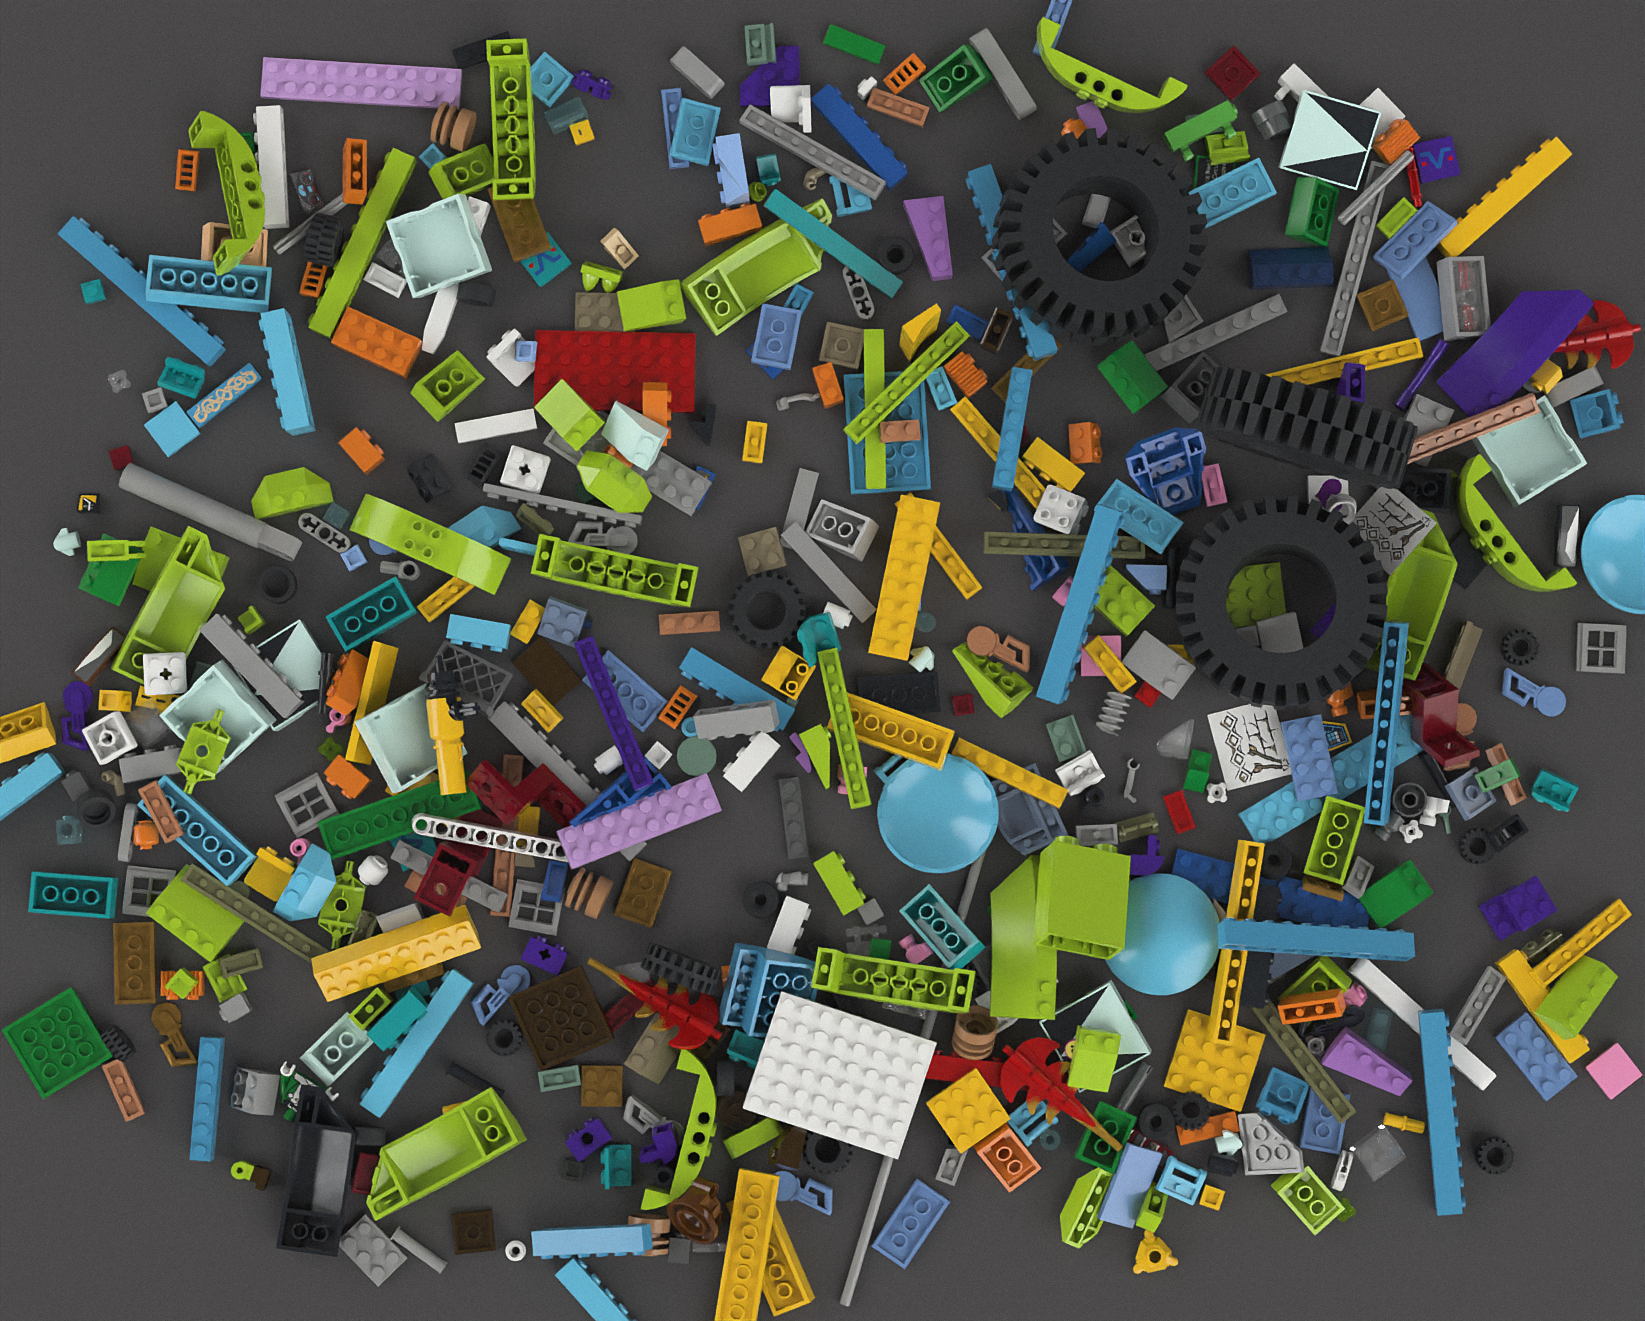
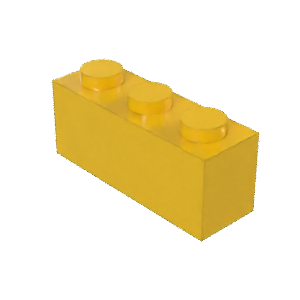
[1022,437,1085,493]

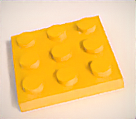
[925,1068,1011,1154]

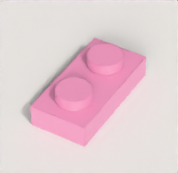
[1201,463,1228,507]

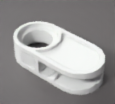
[1331,1150,1353,1191]

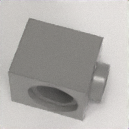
[219,992,254,1023]

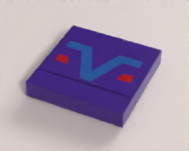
[1412,136,1461,184]

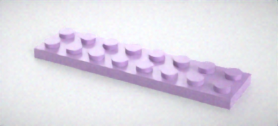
[556,773,722,870]

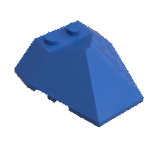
[1125,428,1206,515]

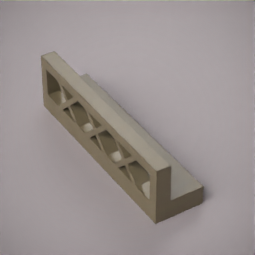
[1442,621,1483,691]

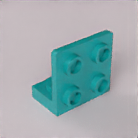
[797,612,841,667]
[601,1144,632,1189]

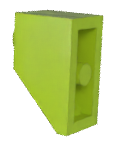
[1136,1181,1168,1232]

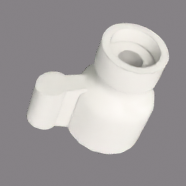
[1419,796,1450,826]

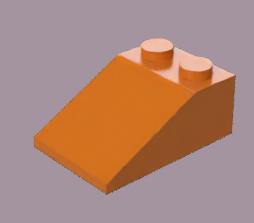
[973,1122,1042,1193]

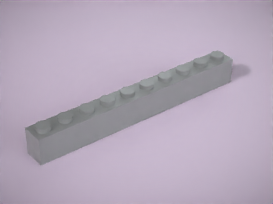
[488,701,647,861]

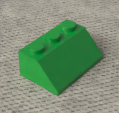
[1285,177,1339,247]
[1097,340,1169,414]
[78,533,144,606]

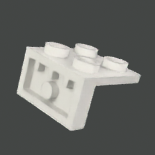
[770,85,811,133]

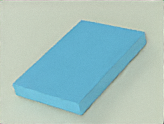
[669,98,721,166]

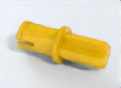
[1383,1112,1425,1134]

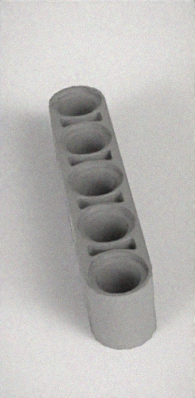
[969,28,1037,120]

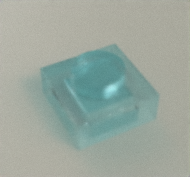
[322,502,350,530]

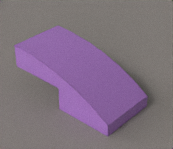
[1076,101,1107,138]
[789,732,811,774]

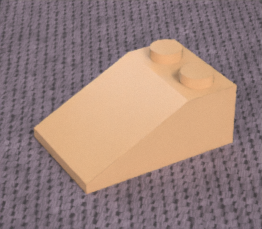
[201,222,268,267]

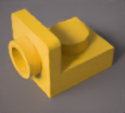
[98,690,132,712]

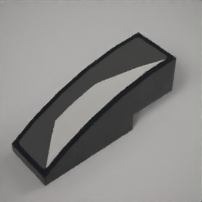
[1554,504,1581,567]

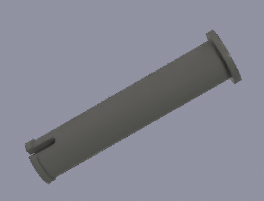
[1115,1061,1153,1112]

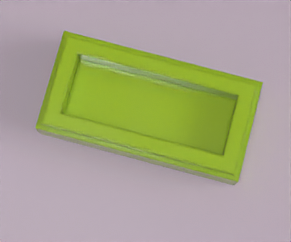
[1375,197,1418,239]

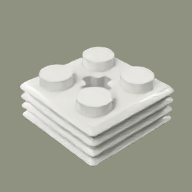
[1110,215,1146,267]
[500,445,551,494]
[143,652,187,695]
[82,711,138,765]

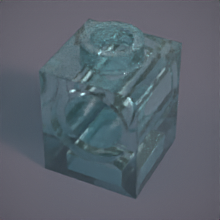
[56,815,82,845]

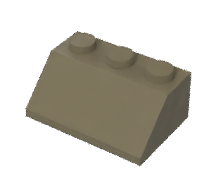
[624,1012,681,1084]

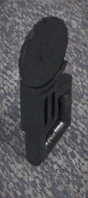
[1296,1005,1365,1038]

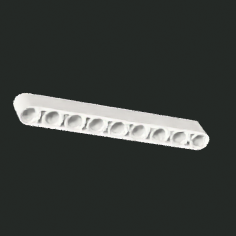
[412,813,568,862]
[1348,958,1496,1091]

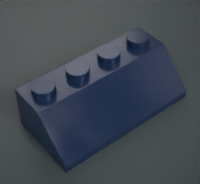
[1248,247,1334,290]

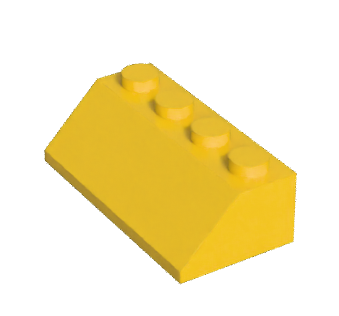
[0,702,56,763]

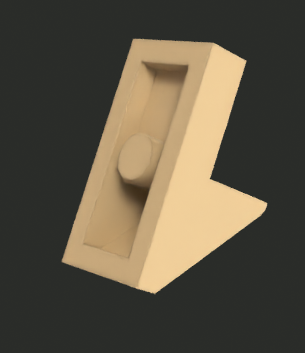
[600,227,639,270]

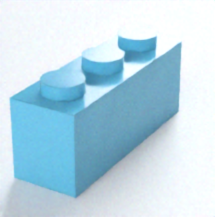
[446,614,512,652]

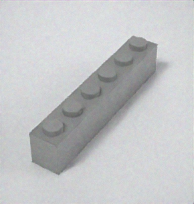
[199,614,304,718]

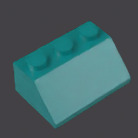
[366,985,428,1051]

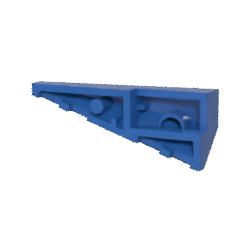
[1067,222,1117,272]
[1002,488,1070,590]
[569,756,672,828]

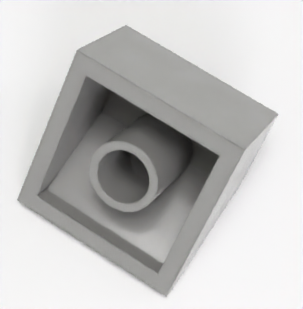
[376,903,425,933]

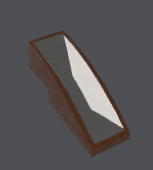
[71,626,126,686]

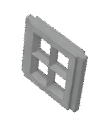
[1576,623,1627,674]
[275,772,340,838]
[122,865,177,917]
[508,879,565,936]

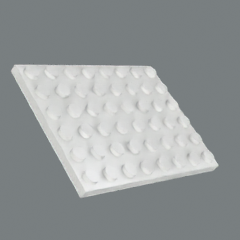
[743,991,937,1159]

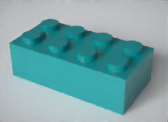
[326,576,418,653]
[28,871,118,919]
[900,884,985,970]

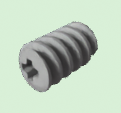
[1095,692,1132,736]

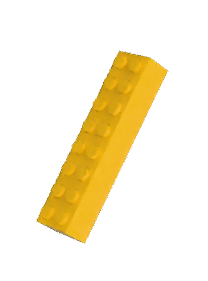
[868,495,940,661]
[311,905,481,1002]

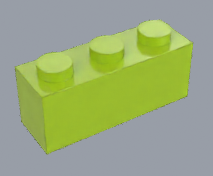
[813,851,866,916]

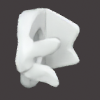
[1326,494,1357,524]

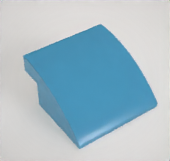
[718,943,817,1038]

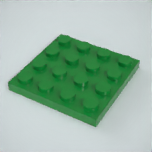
[2,987,114,1099]

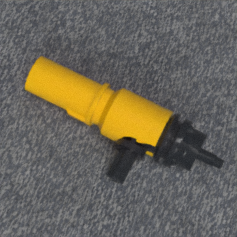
[425,655,480,795]

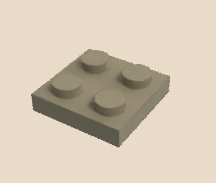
[819,322,864,370]
[738,527,787,576]

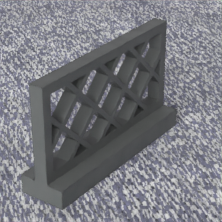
[418,640,513,719]

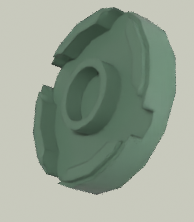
[677,736,717,776]

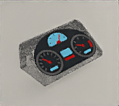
[290,169,324,213]

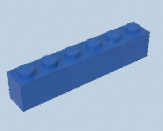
[811,84,908,192]

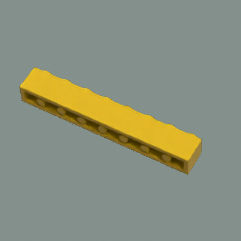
[1436,136,1572,258]

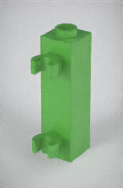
[1162,100,1238,162]

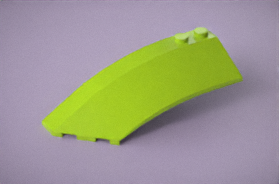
[680,198,832,336]
[1365,509,1458,681]
[111,526,225,696]
[990,855,1057,1020]
[366,1087,527,1221]

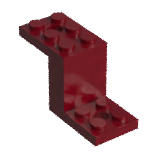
[1402,662,1480,767]
[466,759,586,828]
[413,809,503,917]

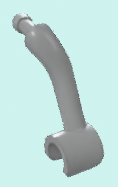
[776,393,820,411]
[1124,758,1140,803]

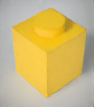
[1530,359,1563,394]

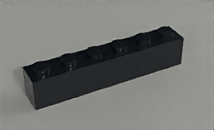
[1239,884,1282,1009]

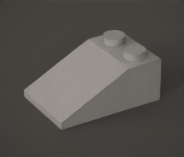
[1404,394,1454,468]
[805,499,879,562]
[1121,629,1196,700]

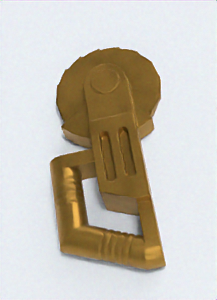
[151,1002,198,1067]

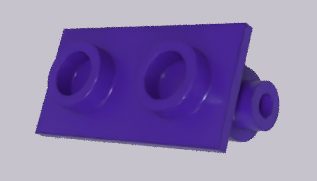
[571,69,615,100]

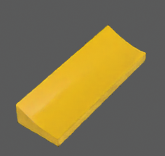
[899,303,941,362]
[345,641,399,765]
[827,692,955,771]
[726,1200,815,1317]

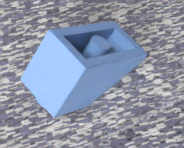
[1124,564,1167,595]

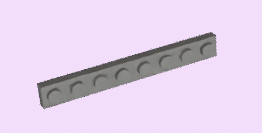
[739,105,886,200]
[1145,294,1288,371]
[483,483,643,528]

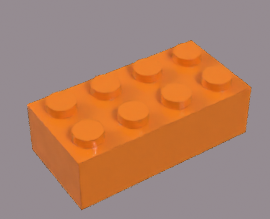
[331,307,422,379]

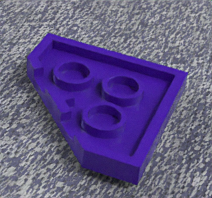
[740,46,799,107]

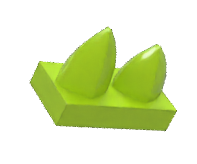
[581,261,624,293]

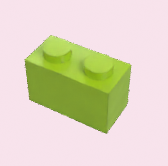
[348,986,394,1031]

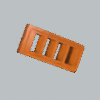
[883,53,926,95]
[175,149,200,191]
[299,262,328,299]
[658,685,697,729]

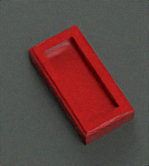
[1163,790,1196,835]

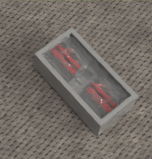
[1437,256,1491,341]

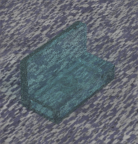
[544,97,589,135]

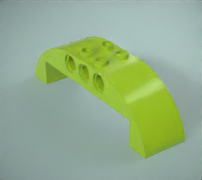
[1037,17,1188,113]
[486,38,536,200]
[188,111,265,275]
[1456,454,1577,592]
[349,494,511,595]
[531,534,699,607]
[811,947,975,1013]
[641,1049,718,1210]

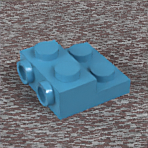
[1570,389,1624,439]
[1255,1067,1309,1125]

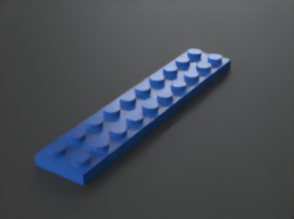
[1171,849,1369,929]

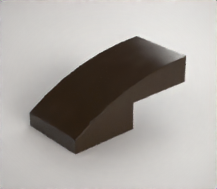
[691,1020,731,1062]

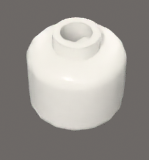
[358,855,388,885]

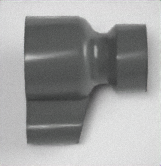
[1373,810,1405,842]

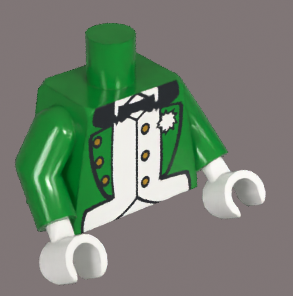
[280,1061,339,1123]

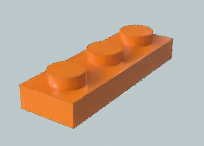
[1175,1111,1240,1145]

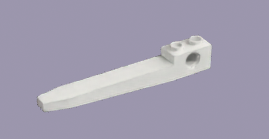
[421,196,491,354]

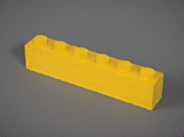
[1495,949,1590,1064]

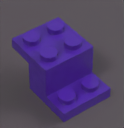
[1478,875,1558,941]

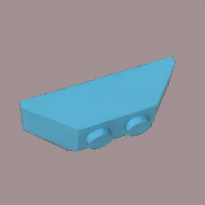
[448,506,522,549]
[272,843,337,922]

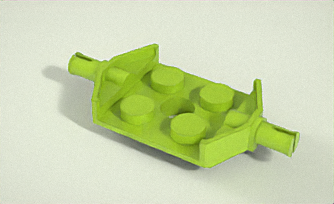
[176,709,232,794]
[318,860,367,949]

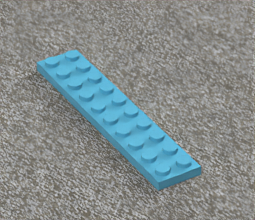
[1238,714,1424,844]

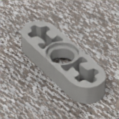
[843,266,874,320]
[298,513,351,553]
[118,803,139,862]

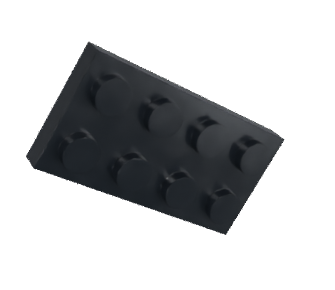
[857,672,941,714]

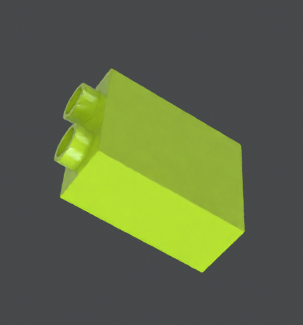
[1033,836,1131,960]

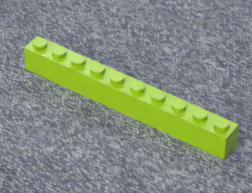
[308,148,417,340]

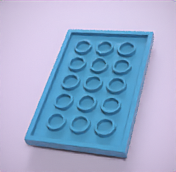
[844,371,931,495]

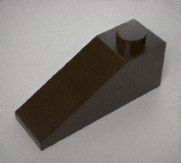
[768,1124,807,1170]

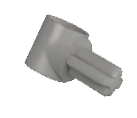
[380,560,420,580]

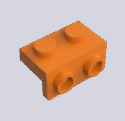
[1068,422,1102,465]

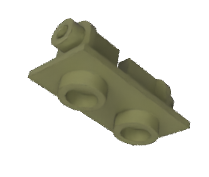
[1115,813,1159,842]
[348,910,379,945]
[1520,927,1564,964]

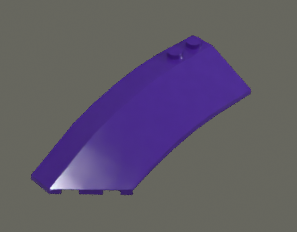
[1436,289,1595,417]

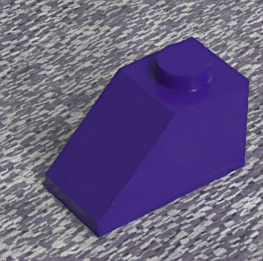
[1337,362,1365,402]

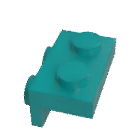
[158,357,205,399]
[1531,768,1579,812]
[726,1029,765,1069]

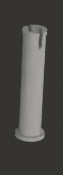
[390,1226,447,1274]

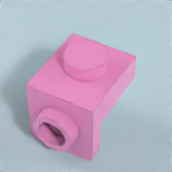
[1343,982,1368,1007]

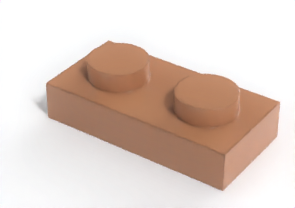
[878,420,921,443]

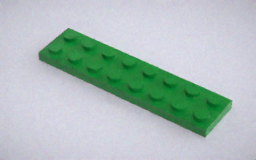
[318,770,482,860]

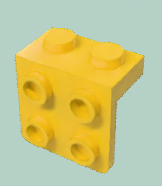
[244,846,297,901]

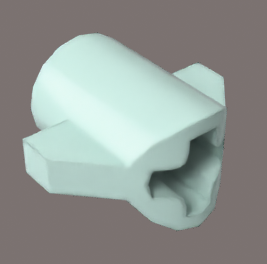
[53,528,81,556]
[909,646,935,673]
[1215,1129,1242,1156]

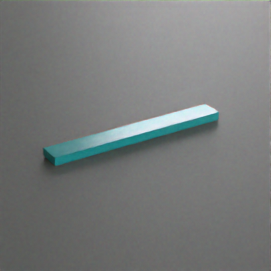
[763,189,903,298]

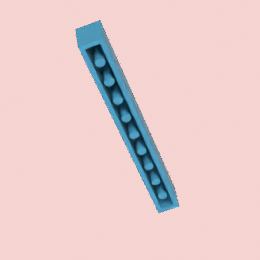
[965,164,1058,361]
[58,216,226,367]
[1036,504,1125,704]
[1364,620,1409,826]
[1217,917,1415,961]
[1418,1009,1466,1216]

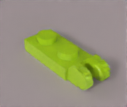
[87,540,146,562]

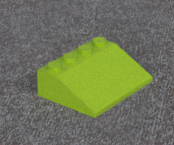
[133,527,230,591]
[146,864,245,962]

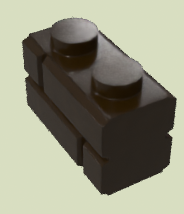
[980,307,1014,355]

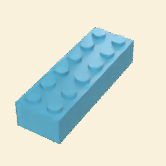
[145,255,272,313]
[259,308,316,436]
[137,775,258,886]

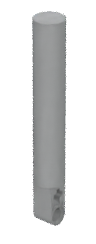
[119,463,302,561]

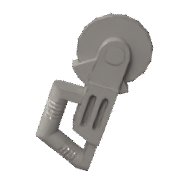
[568,521,638,554]
[623,1094,685,1147]

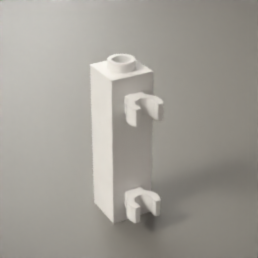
[1274,64,1329,102]

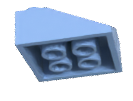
[712,133,750,209]

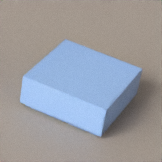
[515,341,537,362]
[340,544,368,572]

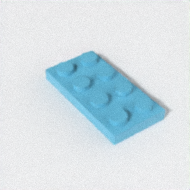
[1187,158,1277,229]
[1094,479,1184,554]

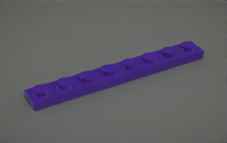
[574,636,654,791]

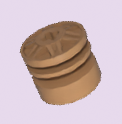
[430,101,477,152]
[565,867,613,920]
[952,1005,998,1060]
[628,1214,670,1256]

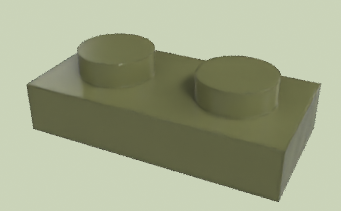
[516,503,554,536]

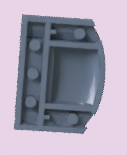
[991,763,1069,856]

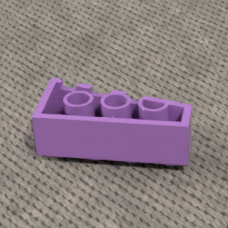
[903,196,953,281]
[1321,1026,1412,1096]

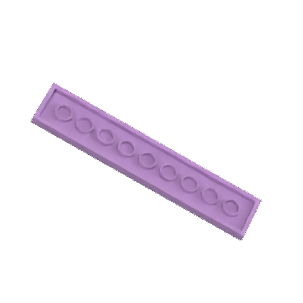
[261,57,462,110]

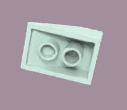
[601,401,669,471]
[300,1012,373,1087]

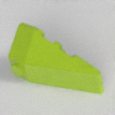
[952,642,1034,718]

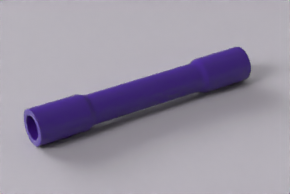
[1394,339,1449,411]

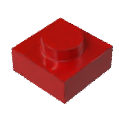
[1134,681,1162,708]

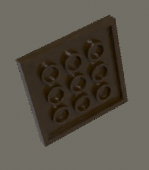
[508,965,615,1071]

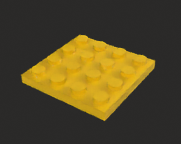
[1163,1009,1265,1112]

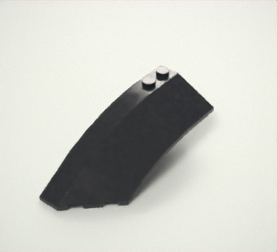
[276,1084,356,1257]

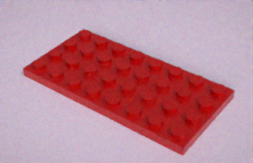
[534,330,696,413]

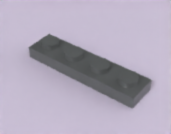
[779,777,809,859]

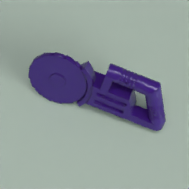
[60,681,93,751]

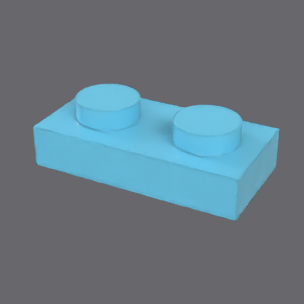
[925,366,957,412]

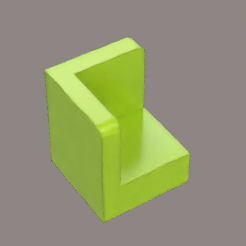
[238,605,267,635]
[165,968,199,999]

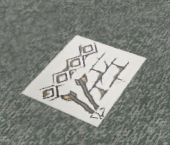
[1348,487,1436,575]
[1207,704,1291,791]

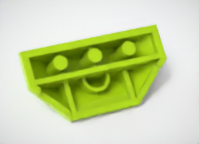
[576,450,652,513]
[251,467,334,520]
[1060,1167,1114,1249]

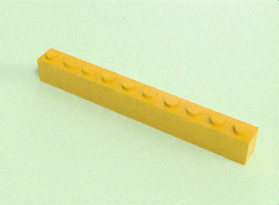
[1206,840,1265,1046]

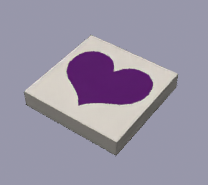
[1307,476,1349,516]

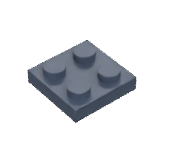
[537,596,588,648]
[1445,767,1496,821]

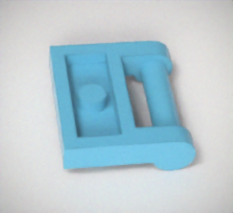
[829,176,872,217]
[1007,1101,1059,1146]
[1156,1155,1207,1205]

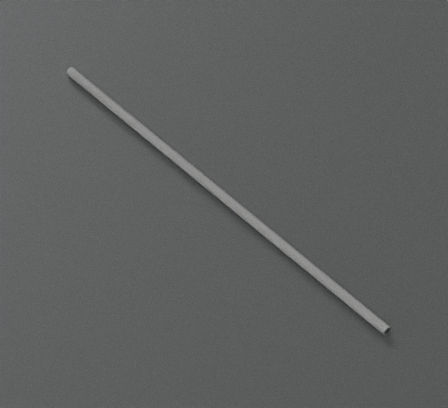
[840,849,987,1306]

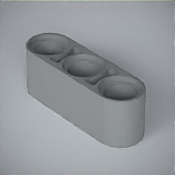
[669,46,725,99]
[1544,366,1604,408]

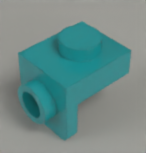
[756,153,781,186]

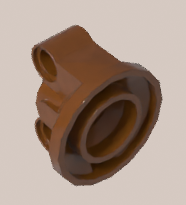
[667,1176,724,1244]

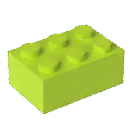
[1093,565,1155,637]

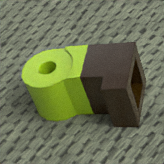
[231,1160,273,1191]

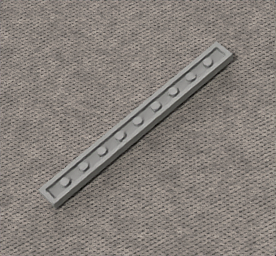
[1320,161,1390,357]

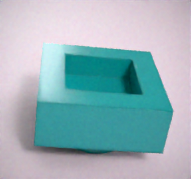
[80,279,106,304]

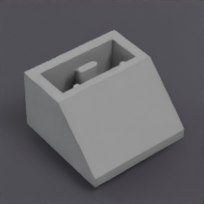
[230,1067,280,1116]

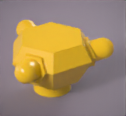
[1133,1230,1178,1274]

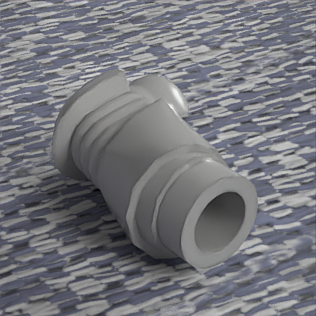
[775,871,808,892]

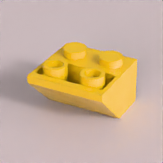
[761,646,816,701]

